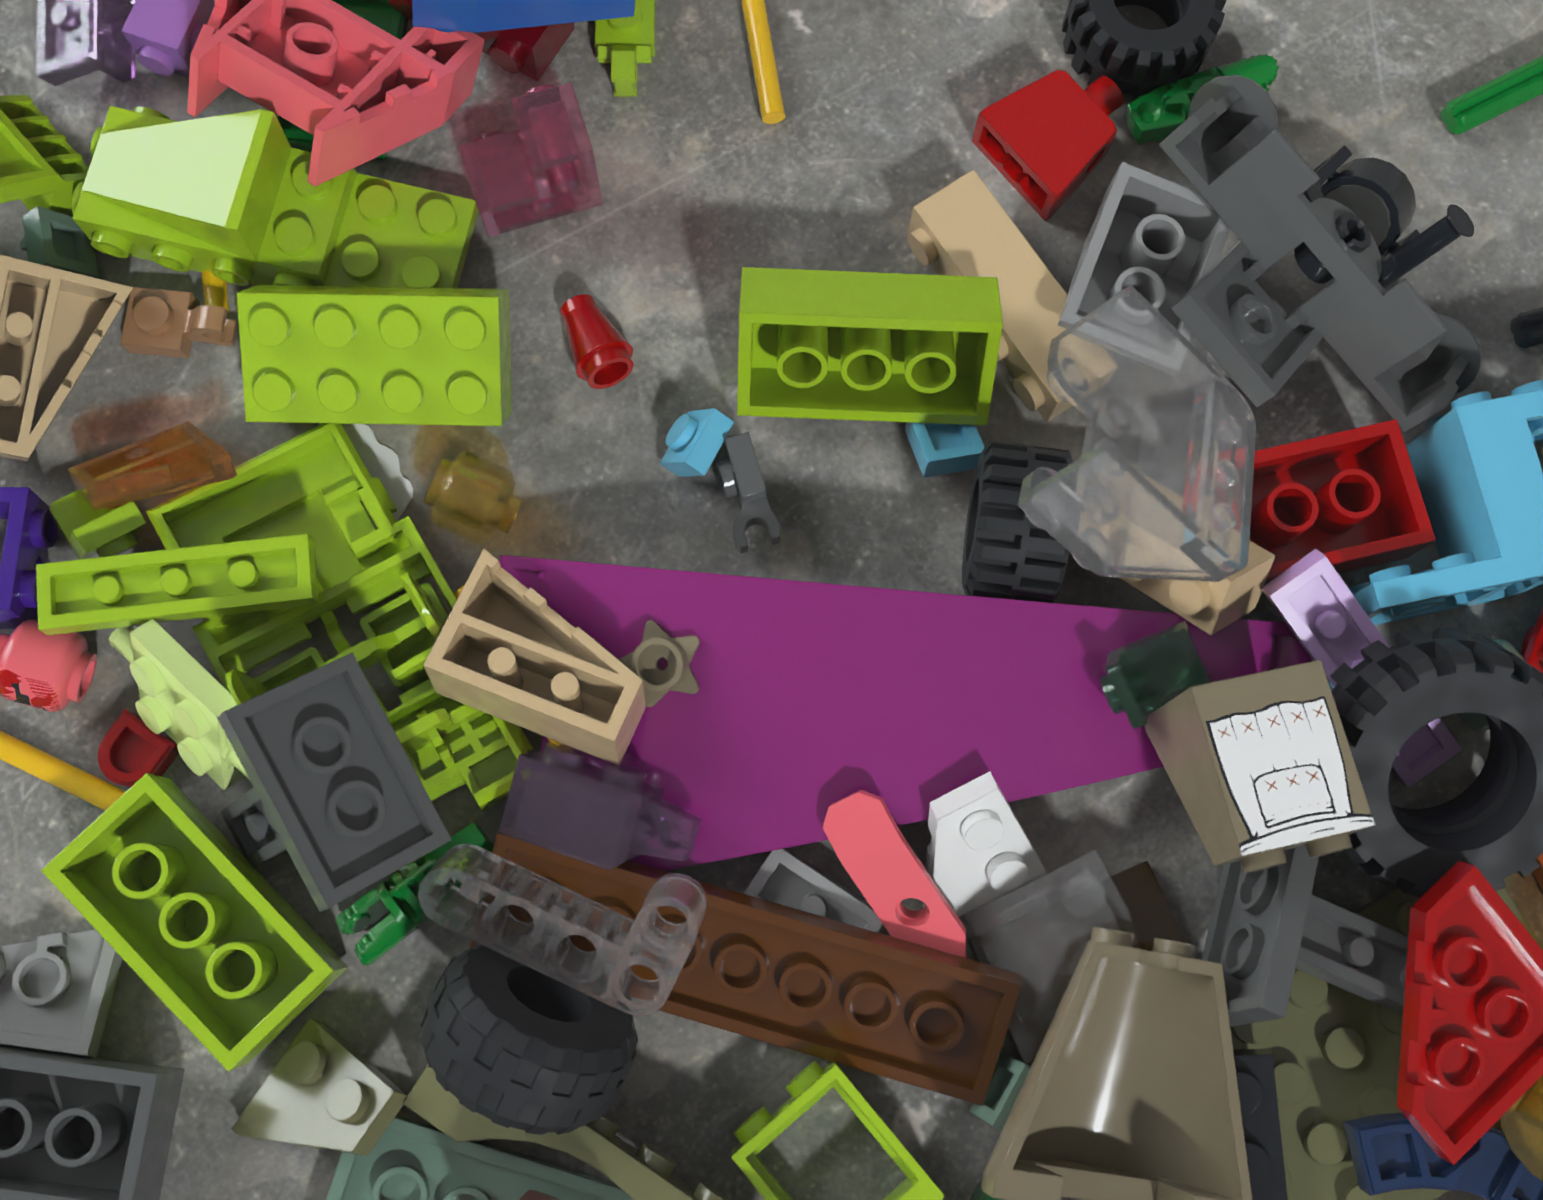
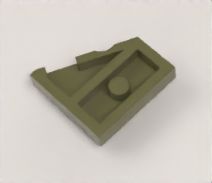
[231,1018,408,1156]

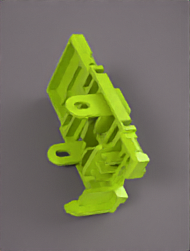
[146,423,540,813]

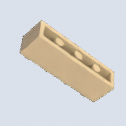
[907,169,1118,423]

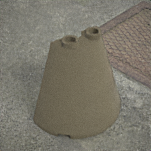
[981,927,1252,1200]

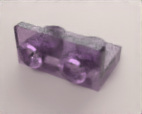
[36,0,135,87]

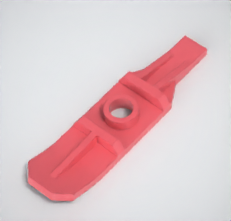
[823,790,969,959]

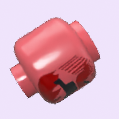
[0,619,97,712]

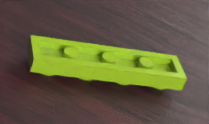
[36,534,318,635]

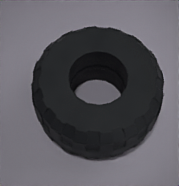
[420,939,638,1135]

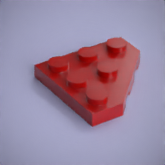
[1396,861,1543,1165]

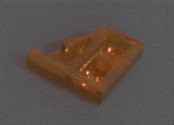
[68,421,237,510]

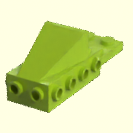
[72,106,479,288]

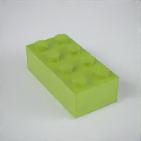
[737,267,1003,426]
[237,285,512,426]
[40,773,348,1072]

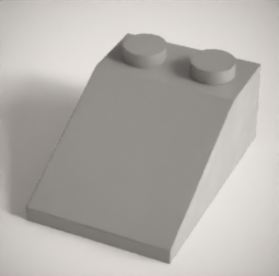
[1058,162,1230,373]

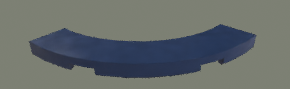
[1343,1113,1543,1200]

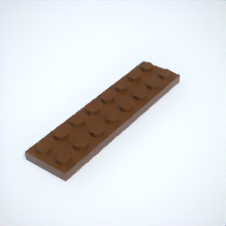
[469,824,1022,1106]

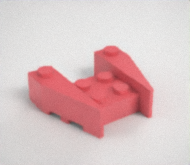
[187,0,485,187]

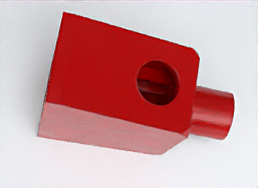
[972,70,1123,222]

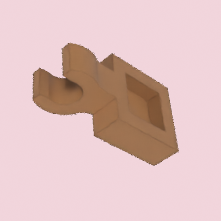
[120,287,238,359]

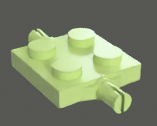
[109,619,250,790]

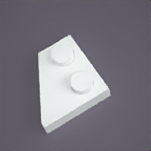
[923,771,1046,917]

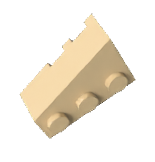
[0,255,133,463]
[423,549,646,766]

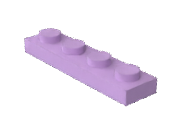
[1261,549,1462,788]

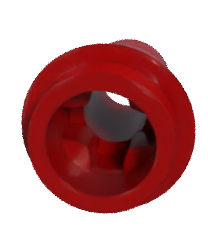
[560,294,634,389]

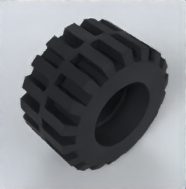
[1062,0,1226,100]
[962,440,1076,603]

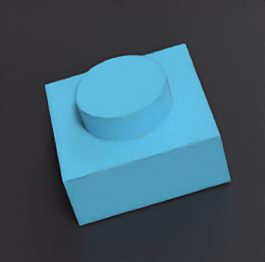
[659,408,734,477]
[905,422,985,478]

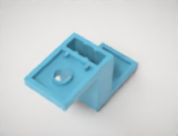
[1349,380,1543,625]

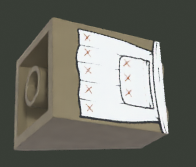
[1143,660,1375,873]

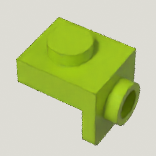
[49,478,147,560]

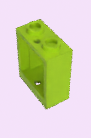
[731,1060,945,1200]

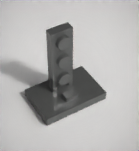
[217,653,452,912]
[1201,846,1408,1027]

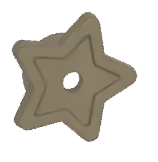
[619,620,700,707]

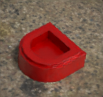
[98,709,179,788]

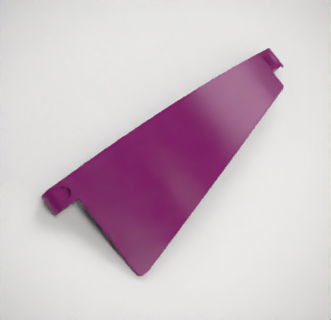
[499,555,1313,870]

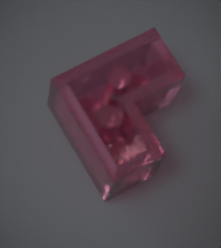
[460,82,603,237]

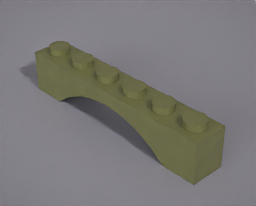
[403,1065,731,1200]

